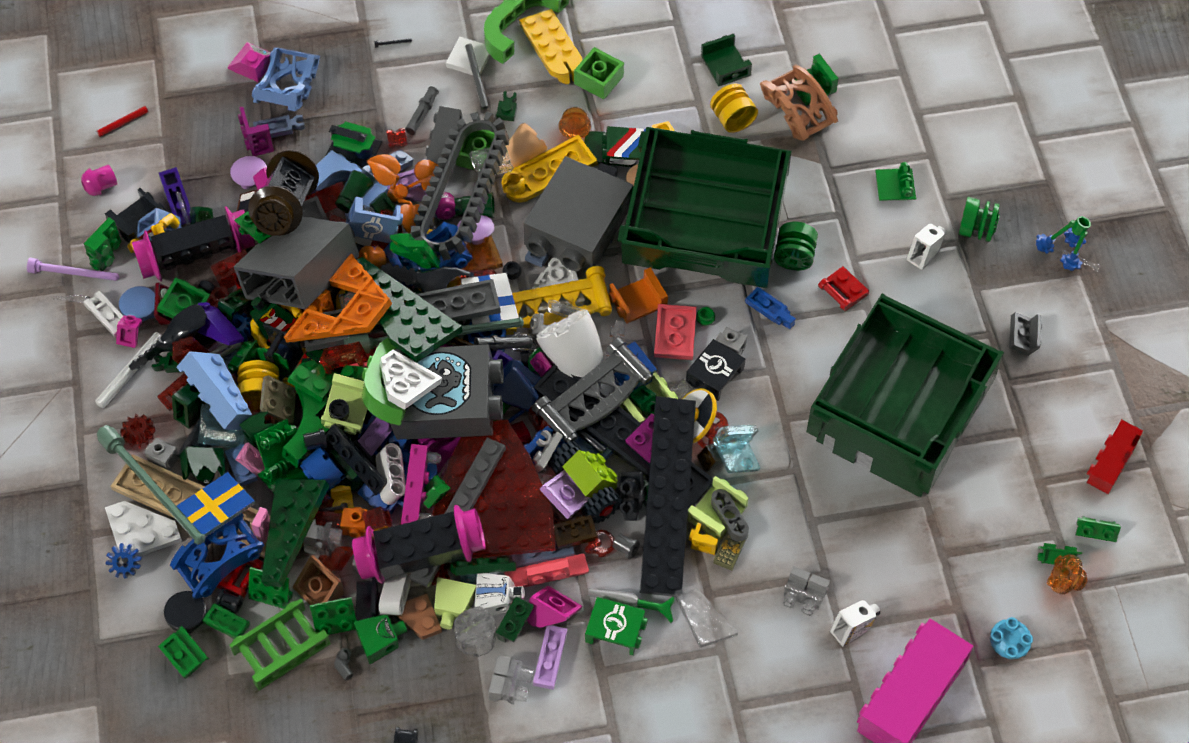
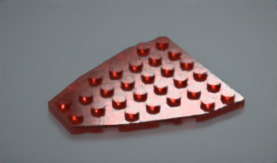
[432,420,556,558]

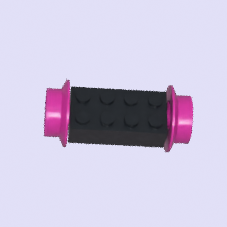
[132,207,255,282]
[352,505,485,584]

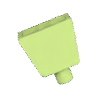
[434,577,476,630]

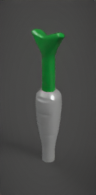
[588,588,675,623]

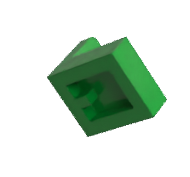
[423,475,451,508]

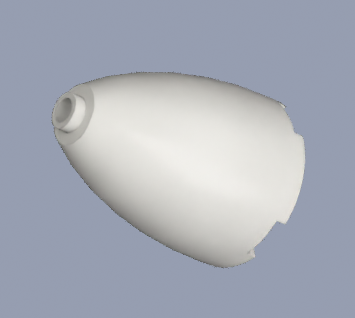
[536,310,604,389]

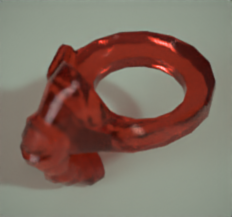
[585,529,615,557]

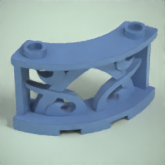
[252,47,320,111]

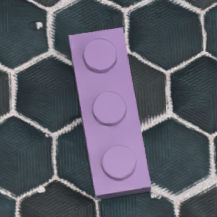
[533,625,567,690]

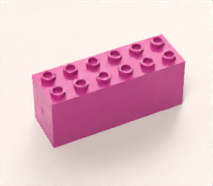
[857,618,974,743]

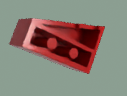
[1087,419,1143,495]

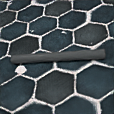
[465,44,489,110]

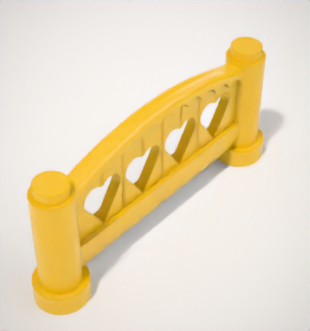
[506,266,612,335]

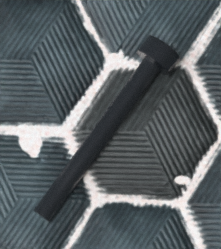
[374,38,412,48]

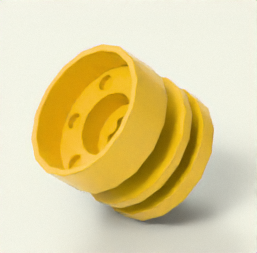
[710,83,758,133]
[237,360,279,410]

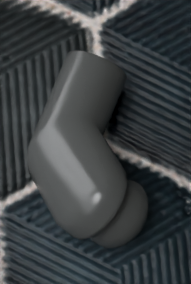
[334,648,354,681]

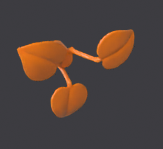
[367,154,438,237]

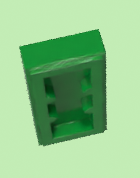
[203,603,250,639]

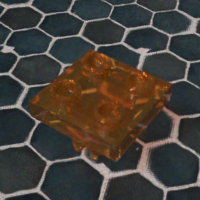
[456,235,503,278]

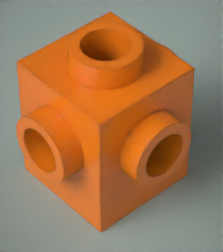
[340,507,372,538]

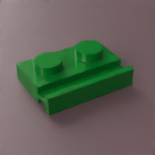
[158,626,209,679]

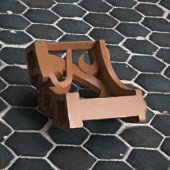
[760,65,838,141]

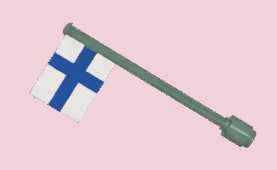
[344,273,524,356]

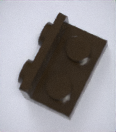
[551,515,598,550]

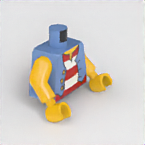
[127,208,181,253]

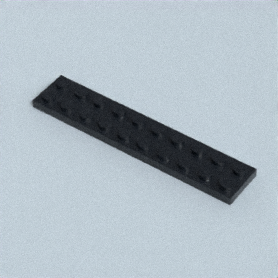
[534,364,713,509]
[639,396,696,597]

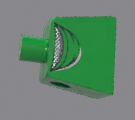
[354,615,407,664]

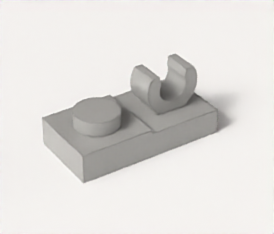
[531,430,563,473]

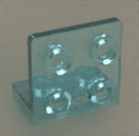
[198,404,244,448]
[713,425,760,473]

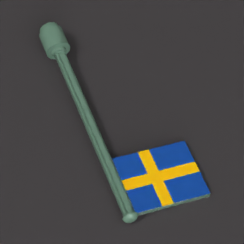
[97,425,256,545]

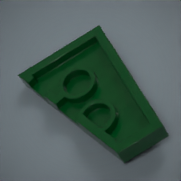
[445,556,516,575]

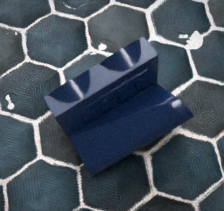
[494,359,541,411]

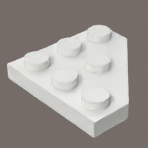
[525,257,585,316]
[380,350,442,410]
[105,501,182,562]

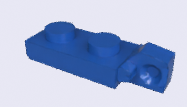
[745,287,795,329]

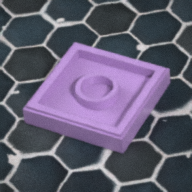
[539,470,591,519]

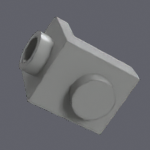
[530,313,550,334]

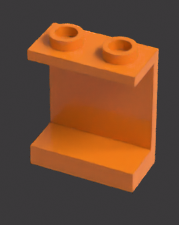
[608,267,668,324]

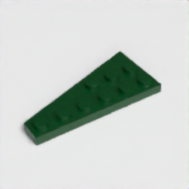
[261,479,330,587]

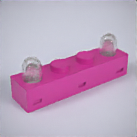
[401,444,441,524]

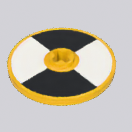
[682,388,717,443]

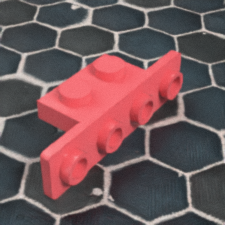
[504,553,589,587]

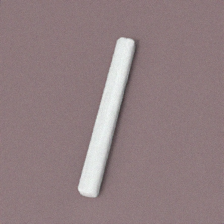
[95,332,162,408]

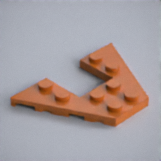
[284,254,392,342]

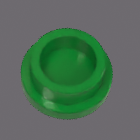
[696,307,715,326]

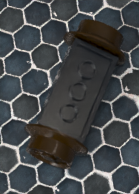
[248,150,319,236]

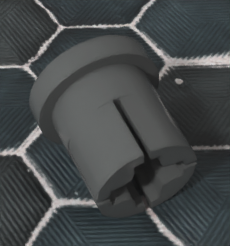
[613,533,640,559]

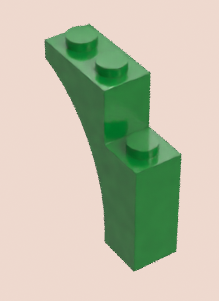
[282,387,329,468]

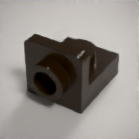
[697,442,733,472]

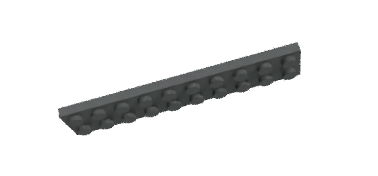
[304,279,501,352]

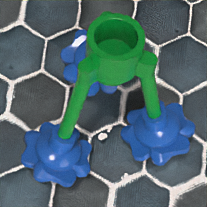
[1036,216,1091,271]

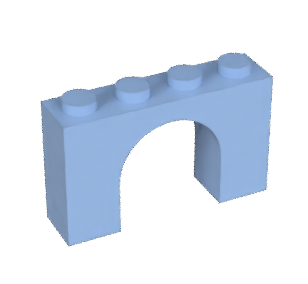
[311,150,388,218]

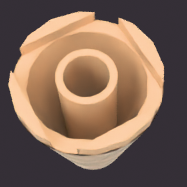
[498,123,547,172]

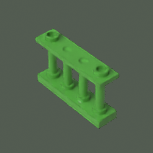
[229,599,330,691]

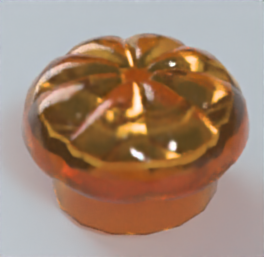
[558,107,591,139]

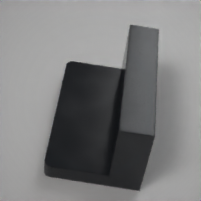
[356,577,378,621]

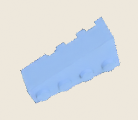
[177,351,252,430]

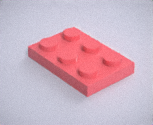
[654,304,697,360]

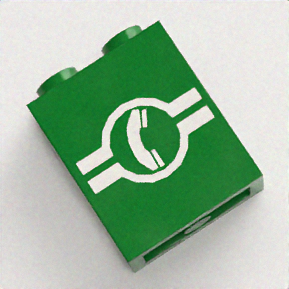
[585,597,648,655]

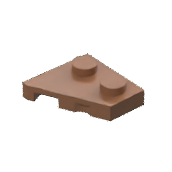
[393,594,442,640]

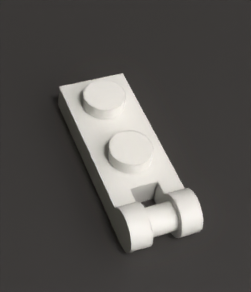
[83,291,123,338]

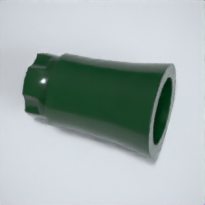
[335,170,374,214]
[455,192,495,218]

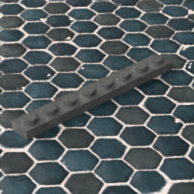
[409,438,506,588]

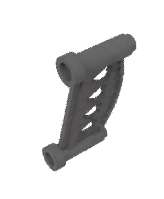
[532,337,653,442]

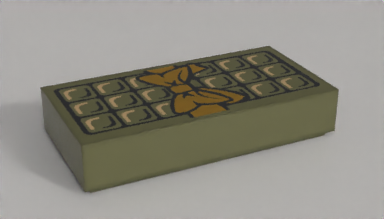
[713,529,748,571]

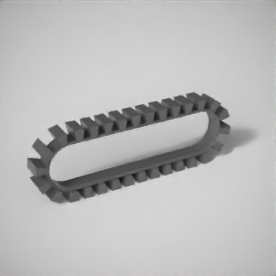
[411,112,509,261]

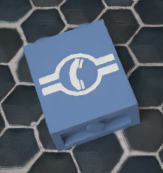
[346,197,403,243]

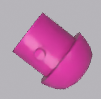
[81,165,117,196]

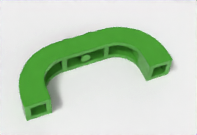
[484,0,569,64]
[362,338,406,426]

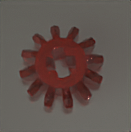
[120,414,156,448]

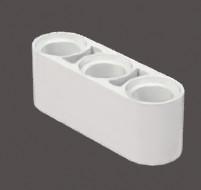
[376,443,406,505]
[379,572,412,615]

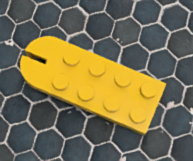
[519,9,582,84]
[502,135,598,203]

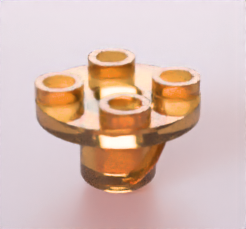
[1047,554,1088,595]

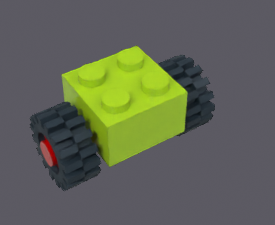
[548,441,622,524]

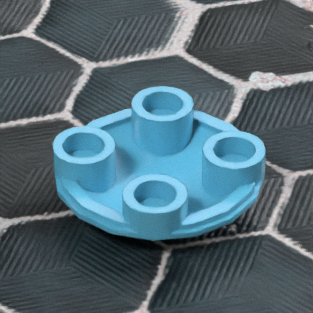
[990,617,1033,659]

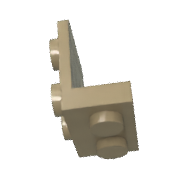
[260,375,296,425]

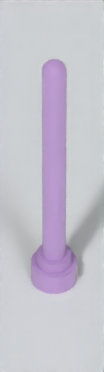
[27,258,119,281]

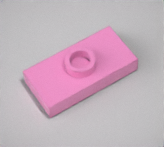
[235,442,265,478]
[251,507,270,544]

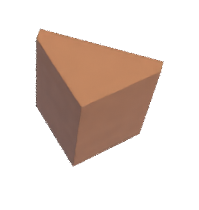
[292,555,344,605]

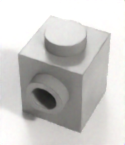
[716,327,747,355]
[145,437,179,471]

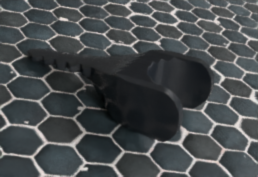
[381,263,475,293]
[129,305,216,370]

